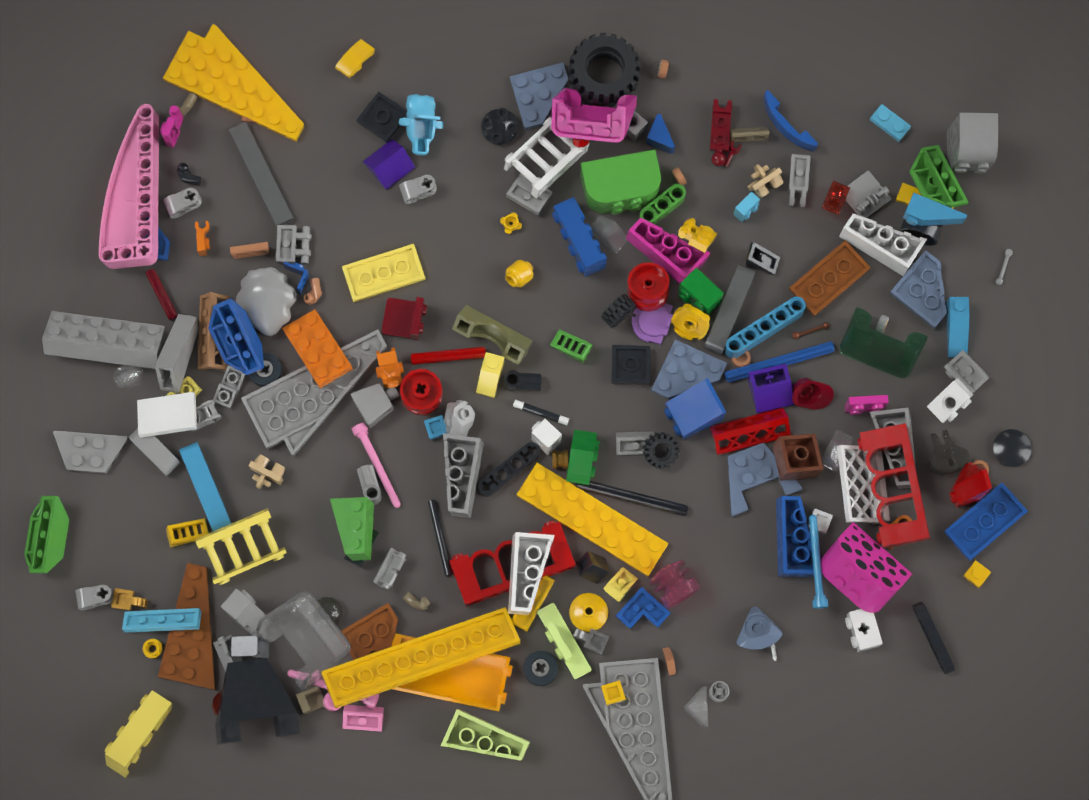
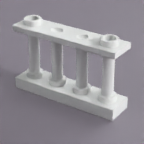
[504,117,590,199]

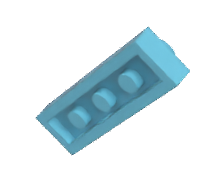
[122,608,202,633]

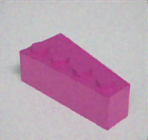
[626,218,710,284]

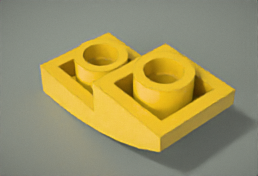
[335,39,375,78]

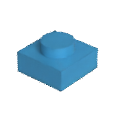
[424,415,447,440]

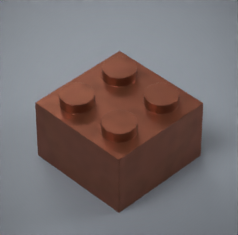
[772,433,823,481]

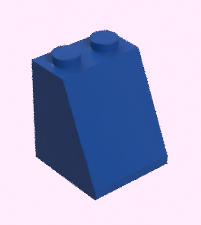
[664,378,726,440]

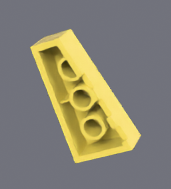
[104,690,172,778]

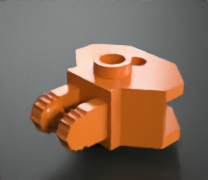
[376,347,404,388]

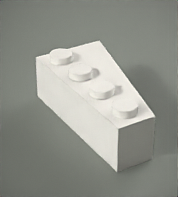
[839,214,927,276]

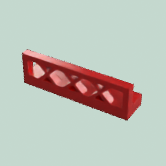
[709,408,791,455]

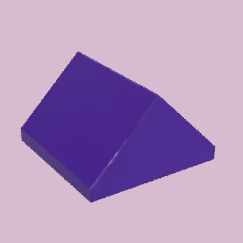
[363,139,415,190]

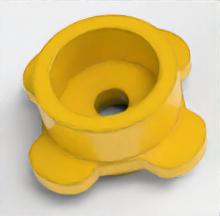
[500,213,522,234]

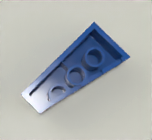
[552,197,607,277]

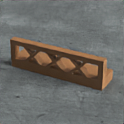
[198,292,230,371]

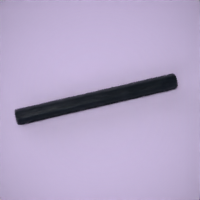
[575,481,688,516]

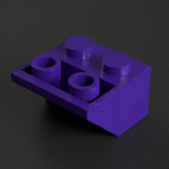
[747,364,794,414]

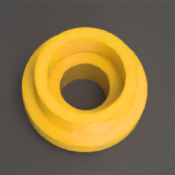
[142,639,163,659]

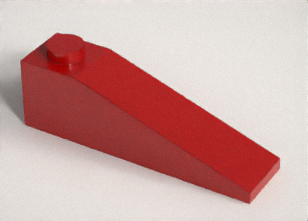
[949,462,992,508]

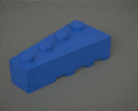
[776,496,814,577]

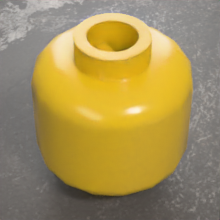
[505,260,533,288]

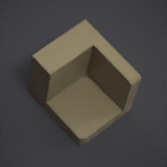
[296,686,324,715]

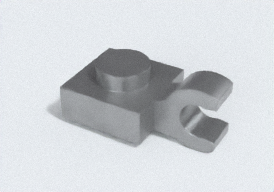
[573,628,609,655]

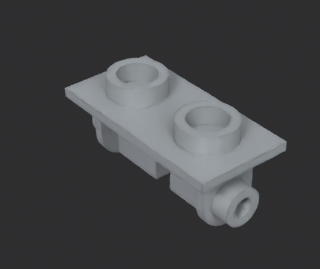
[373,548,407,590]
[213,635,242,672]

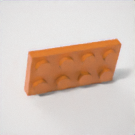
[282,309,353,388]

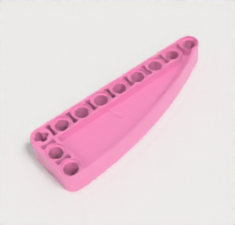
[99,104,159,269]

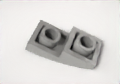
[213,365,246,408]

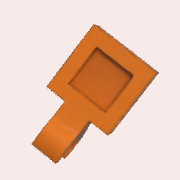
[195,221,210,256]

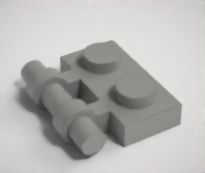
[276,225,312,265]

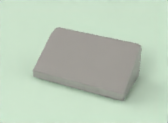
[616,431,655,455]

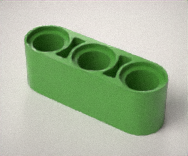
[639,184,686,225]

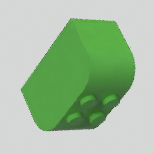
[580,150,661,215]

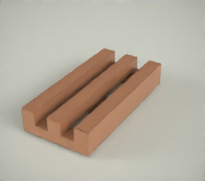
[230,242,270,259]

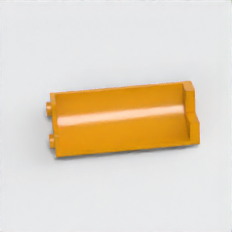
[392,633,513,711]

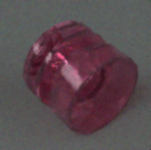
[649,560,701,610]

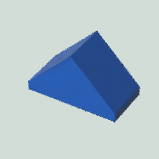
[646,113,675,154]

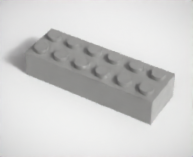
[42,311,166,369]

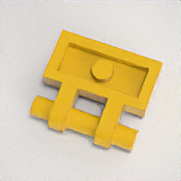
[678,218,718,253]

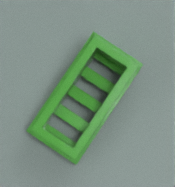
[550,329,593,364]

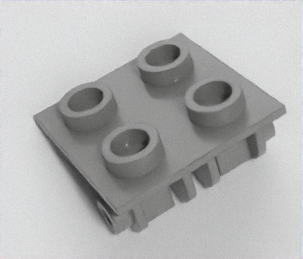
[839,170,892,218]

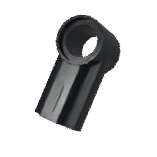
[503,370,541,391]

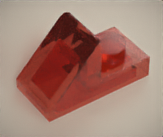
[821,181,850,215]

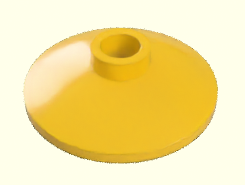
[569,593,608,632]

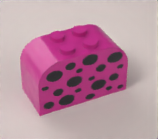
[821,522,912,613]

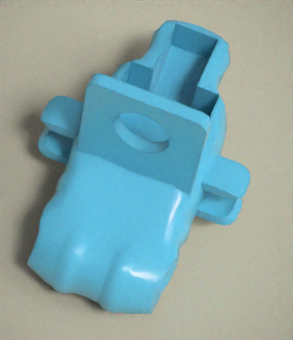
[399,94,443,156]

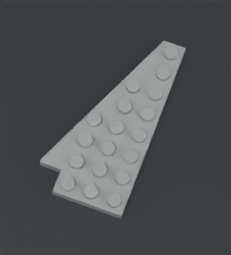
[241,329,387,456]
[583,658,672,800]

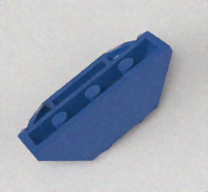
[208,298,264,375]

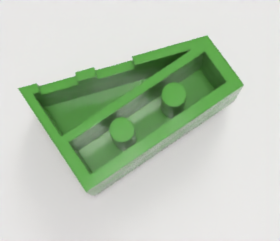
[330,497,374,561]

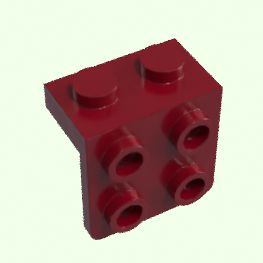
[381,297,427,340]

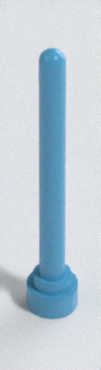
[809,514,829,609]

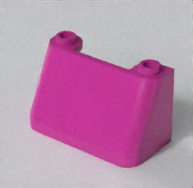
[551,88,637,143]

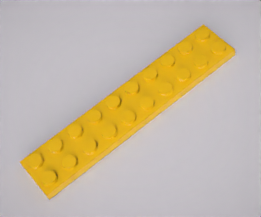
[321,607,520,709]

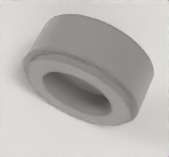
[875,315,889,334]

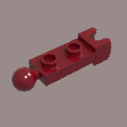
[710,99,732,167]

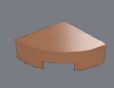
[662,647,676,676]

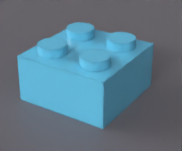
[733,192,760,222]

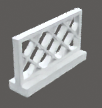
[837,445,890,524]

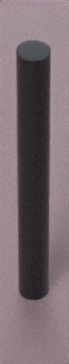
[428,500,453,577]

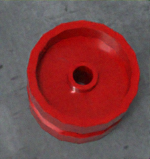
[627,262,670,312]
[400,369,443,416]

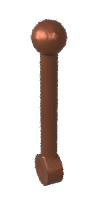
[792,322,830,340]

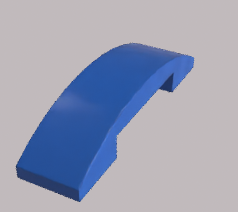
[763,90,818,152]

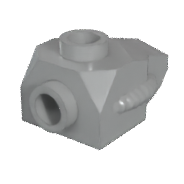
[444,400,475,436]

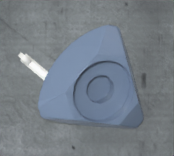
[736,606,783,661]

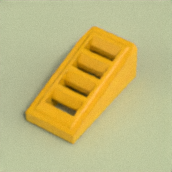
[166,518,209,547]

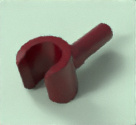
[724,140,741,167]

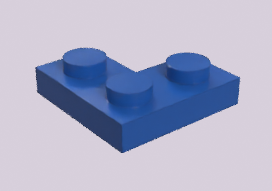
[615,587,671,629]

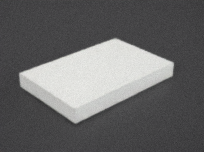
[137,392,197,438]

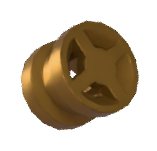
[552,450,568,469]

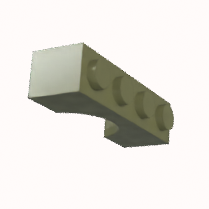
[452,305,533,365]

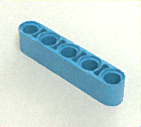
[725,297,806,359]
[179,442,231,531]

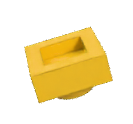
[963,560,991,588]
[601,680,626,706]

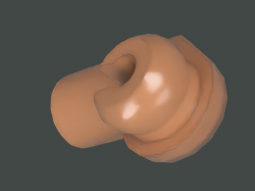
[303,278,322,305]

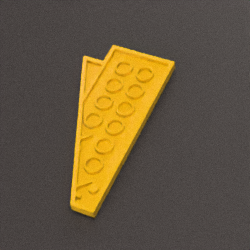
[163,24,305,142]

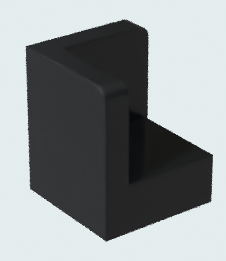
[576,551,610,584]

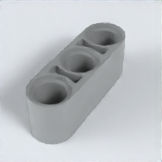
[128,428,180,476]

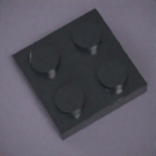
[356,91,407,143]
[611,345,650,385]

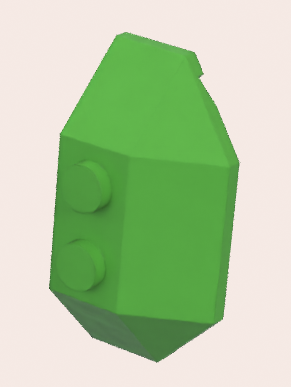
[909,145,968,208]
[24,496,69,574]

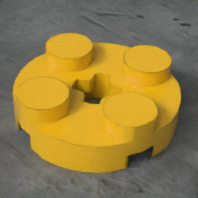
[671,304,710,340]

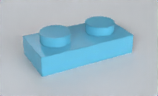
[870,104,911,142]

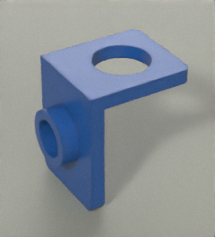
[283,261,309,294]

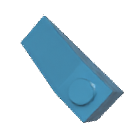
[903,193,967,226]
[946,297,969,358]

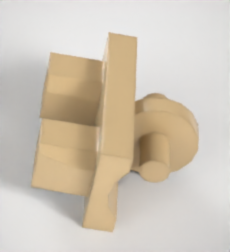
[747,164,783,198]
[249,454,285,489]

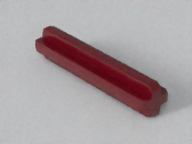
[145,269,178,321]

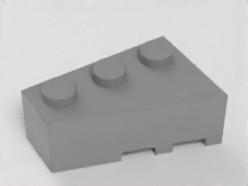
[221,589,272,638]

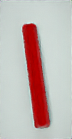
[410,347,486,365]

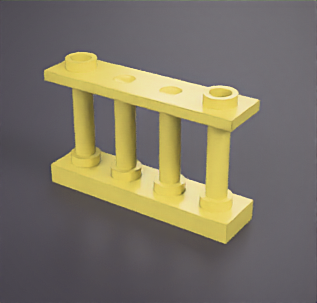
[196,508,287,585]

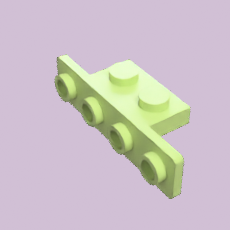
[537,603,591,679]

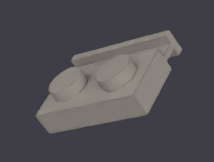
[506,173,552,216]

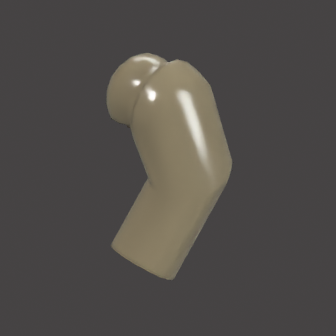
[176,93,197,117]
[403,592,430,611]

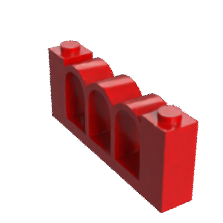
[857,423,930,549]
[449,520,576,607]

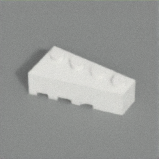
[508,532,555,615]

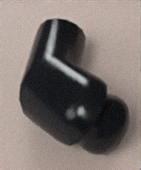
[177,162,201,186]

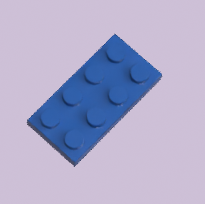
[944,482,1028,561]

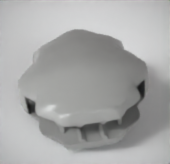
[236,267,296,336]

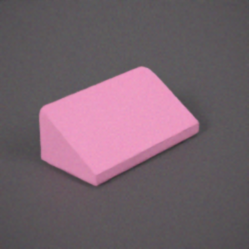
[342,705,384,732]

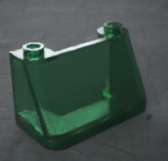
[839,307,928,379]

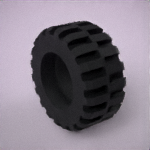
[569,33,640,108]

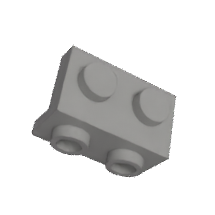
[944,350,990,393]

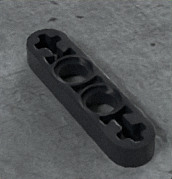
[478,442,540,497]
[912,601,955,675]

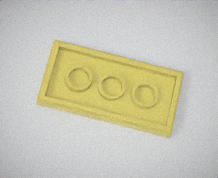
[342,244,426,303]

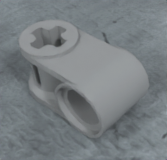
[399,175,437,204]
[163,188,202,218]
[190,400,222,431]
[75,585,114,610]

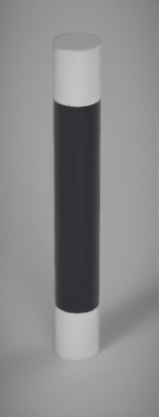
[513,399,570,426]

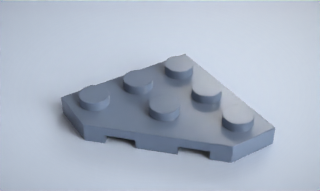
[510,62,568,130]
[889,250,947,329]
[651,340,727,399]

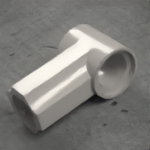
[357,465,382,505]

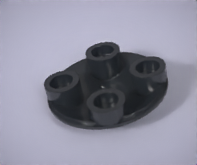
[481,108,519,145]
[993,429,1032,467]

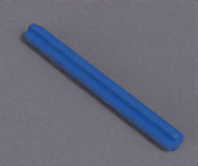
[725,341,835,382]

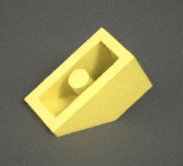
[476,352,505,398]

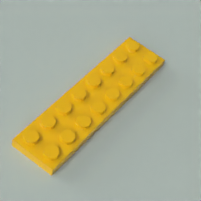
[516,463,669,577]

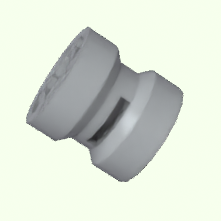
[709,681,730,703]

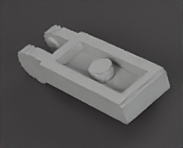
[788,154,810,207]

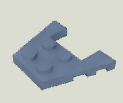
[727,443,802,517]

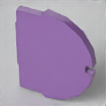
[631,303,673,345]

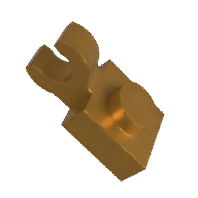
[111,588,148,611]

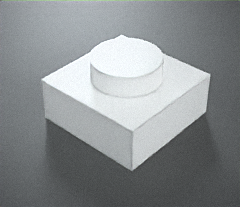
[808,509,833,534]

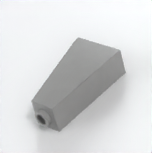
[155,314,199,393]

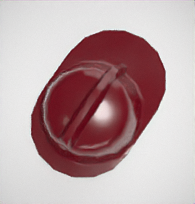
[791,378,834,410]

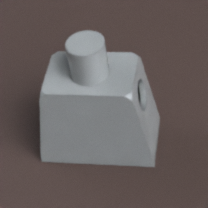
[350,383,399,429]

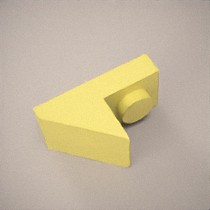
[604,567,638,602]

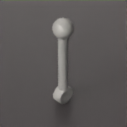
[996,249,1013,285]

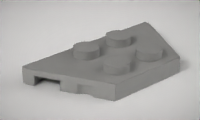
[53,431,129,474]

